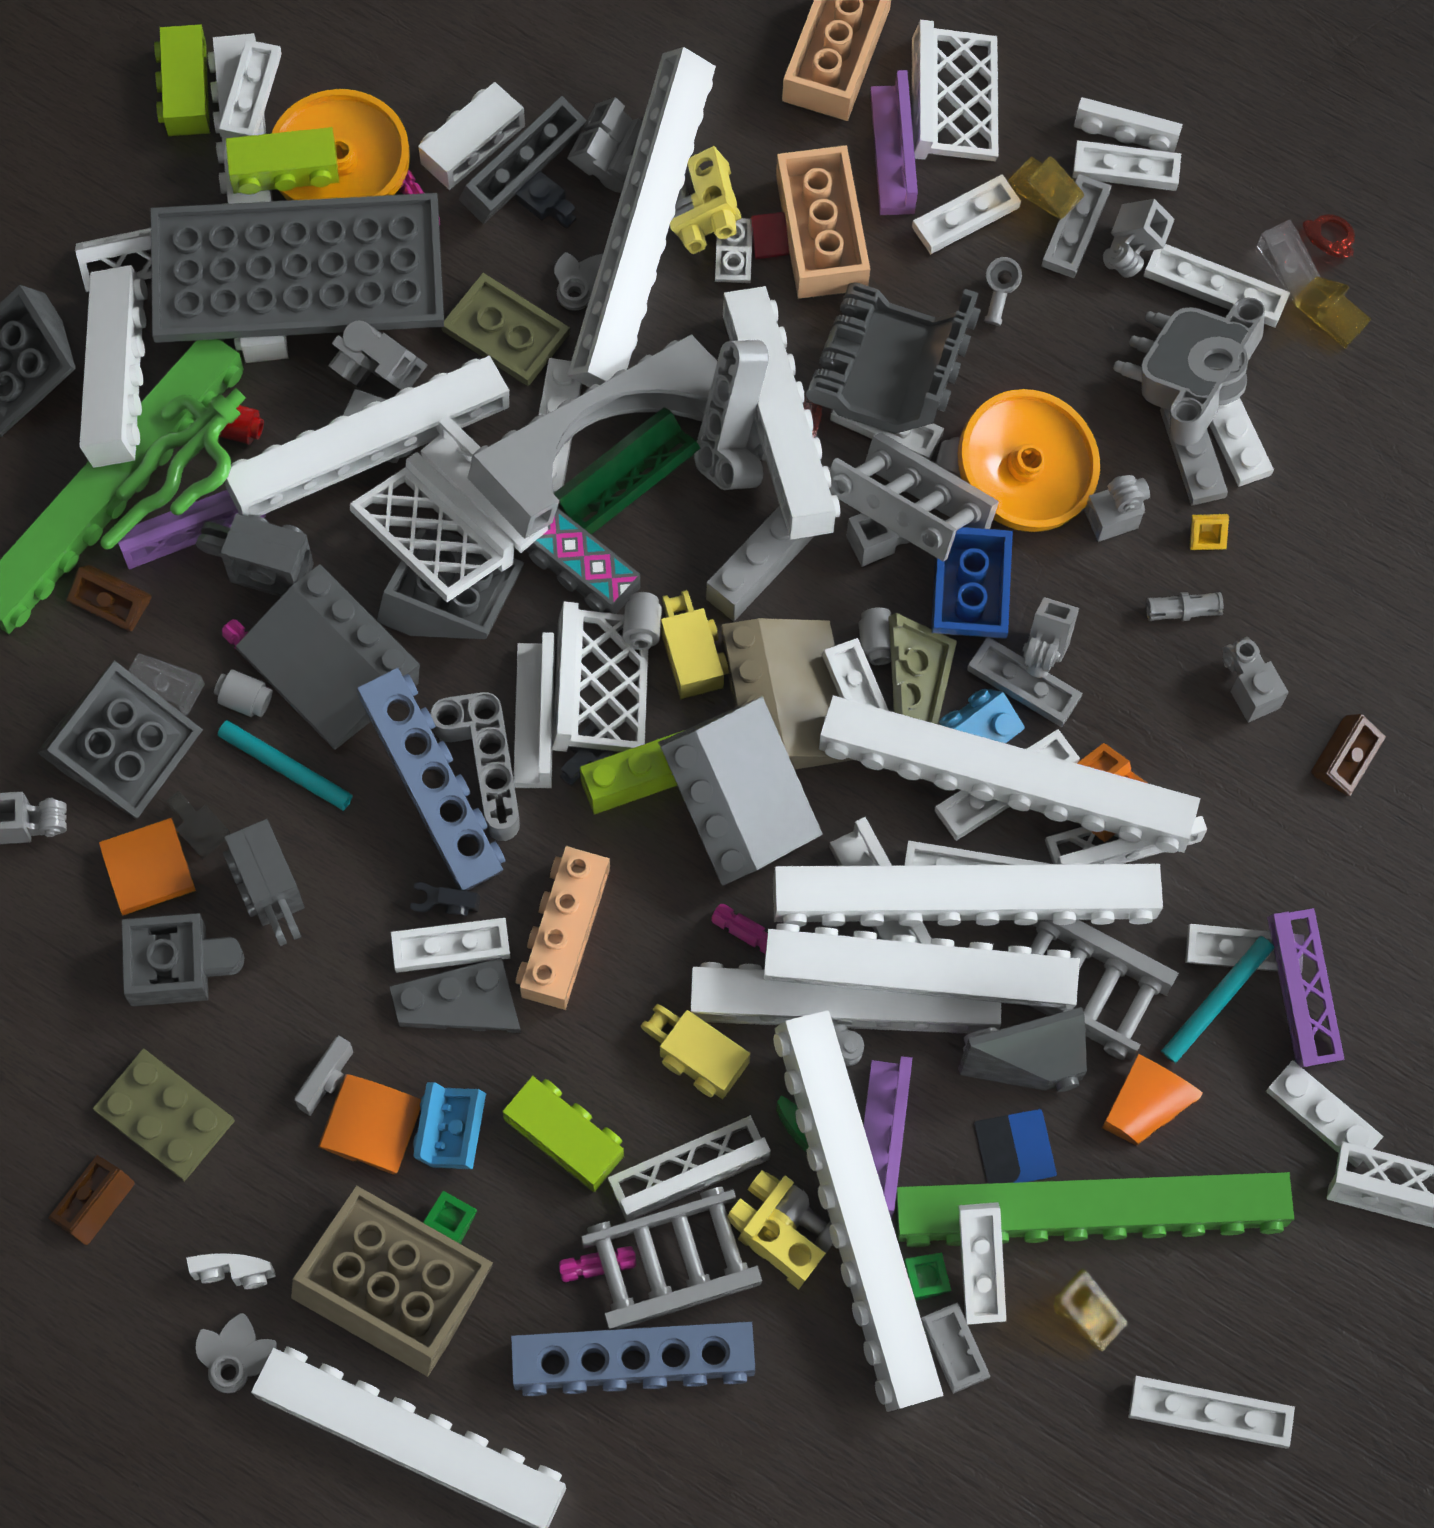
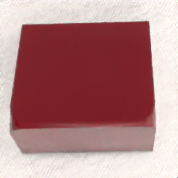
[750,212,790,259]

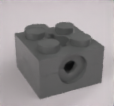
[196,514,314,597]
[222,819,305,946]
[122,913,245,1006]

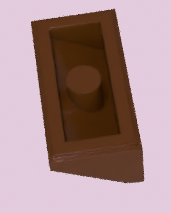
[66,565,152,631]
[1311,714,1386,796]
[48,1155,134,1245]

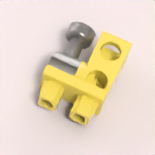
[670,146,742,254]
[727,1170,833,1290]

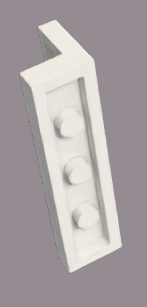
[75,228,152,292]
[421,414,548,553]
[514,632,555,788]
[1045,816,1207,864]
[829,817,932,944]
[608,1115,771,1222]
[1327,1141,1434,1228]

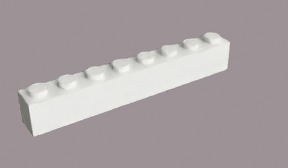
[723,286,840,540]
[225,356,509,517]
[763,924,1080,1009]
[691,962,1001,1033]
[251,1346,566,1528]

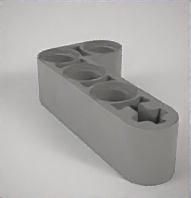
[694,340,769,490]
[431,692,520,841]

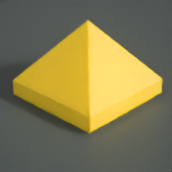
[1189,514,1229,550]

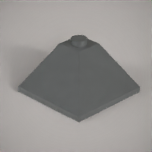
[0,285,76,437]
[377,528,525,639]
[37,660,203,819]
[958,1007,1087,1092]

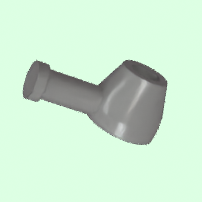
[984,257,1022,326]

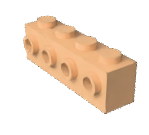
[516,846,610,1010]

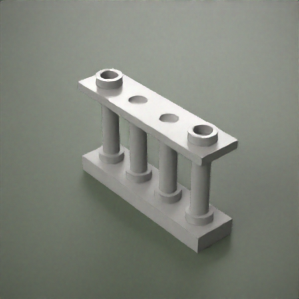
[829,432,999,562]
[1029,920,1179,1061]
[581,1187,762,1330]

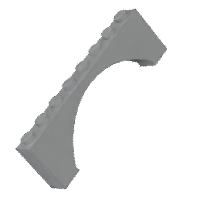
[467,334,717,539]

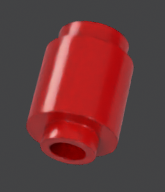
[219,405,264,445]

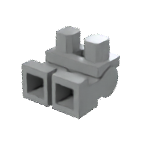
[567,97,643,193]
[328,320,427,390]

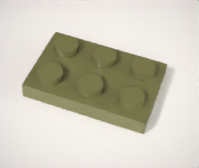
[441,273,570,386]
[93,1048,235,1182]

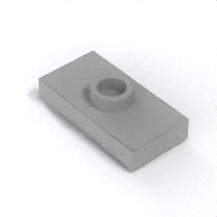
[295,1036,353,1116]
[921,1302,990,1394]

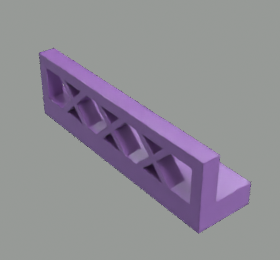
[870,70,918,215]
[118,490,266,569]
[1267,908,1345,1068]
[863,1056,912,1219]

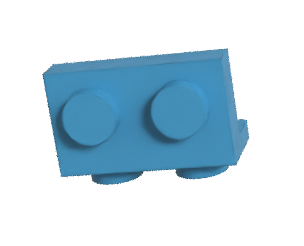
[939,689,1025,743]
[413,1082,486,1169]

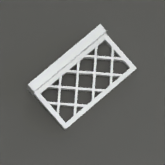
[912,19,998,162]
[350,452,515,602]
[552,601,648,752]

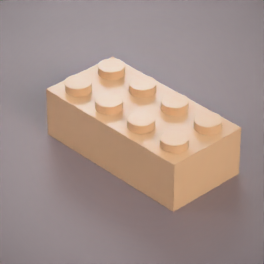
[782,0,891,121]
[776,145,870,299]

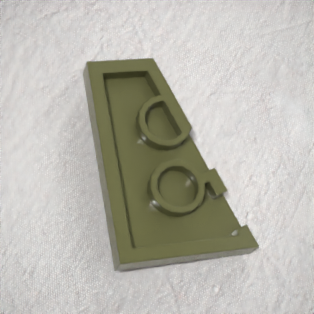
[888,613,957,725]

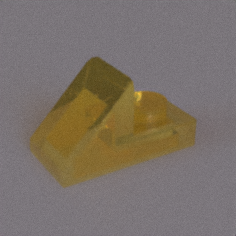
[1008,156,1084,220]
[1292,276,1371,349]
[1054,1269,1128,1352]

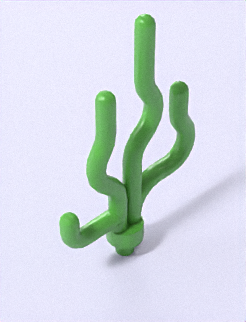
[100,388,246,550]

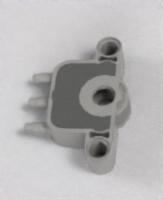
[1113,297,1265,446]

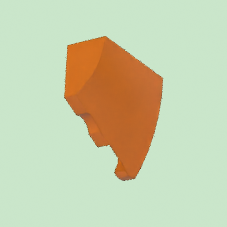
[1102,1054,1203,1146]

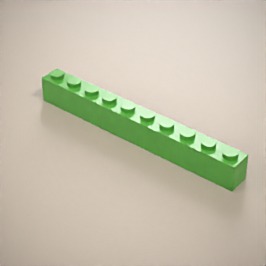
[0,339,244,634]
[895,1172,1294,1247]

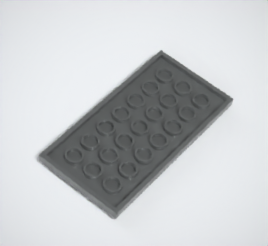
[151,193,444,342]

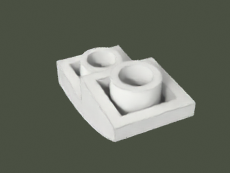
[715,218,752,283]
[186,1254,276,1289]

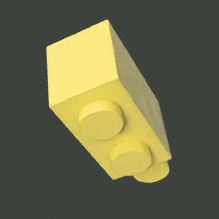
[661,590,729,699]
[641,1004,751,1099]

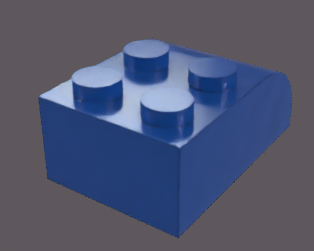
[931,527,1013,639]

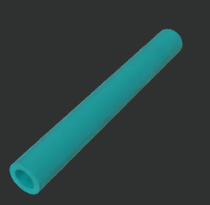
[217,720,353,811]
[1161,935,1275,1064]

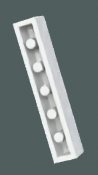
[80,265,148,468]

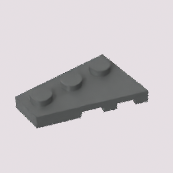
[390,958,521,1033]

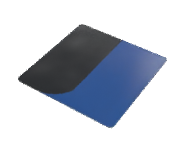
[974,1109,1057,1184]

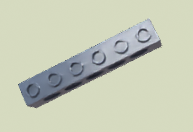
[357,668,505,891]
[511,1322,755,1396]

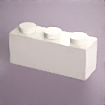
[418,82,525,190]

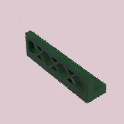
[553,407,701,535]

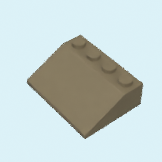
[721,618,853,770]
[291,1186,493,1377]

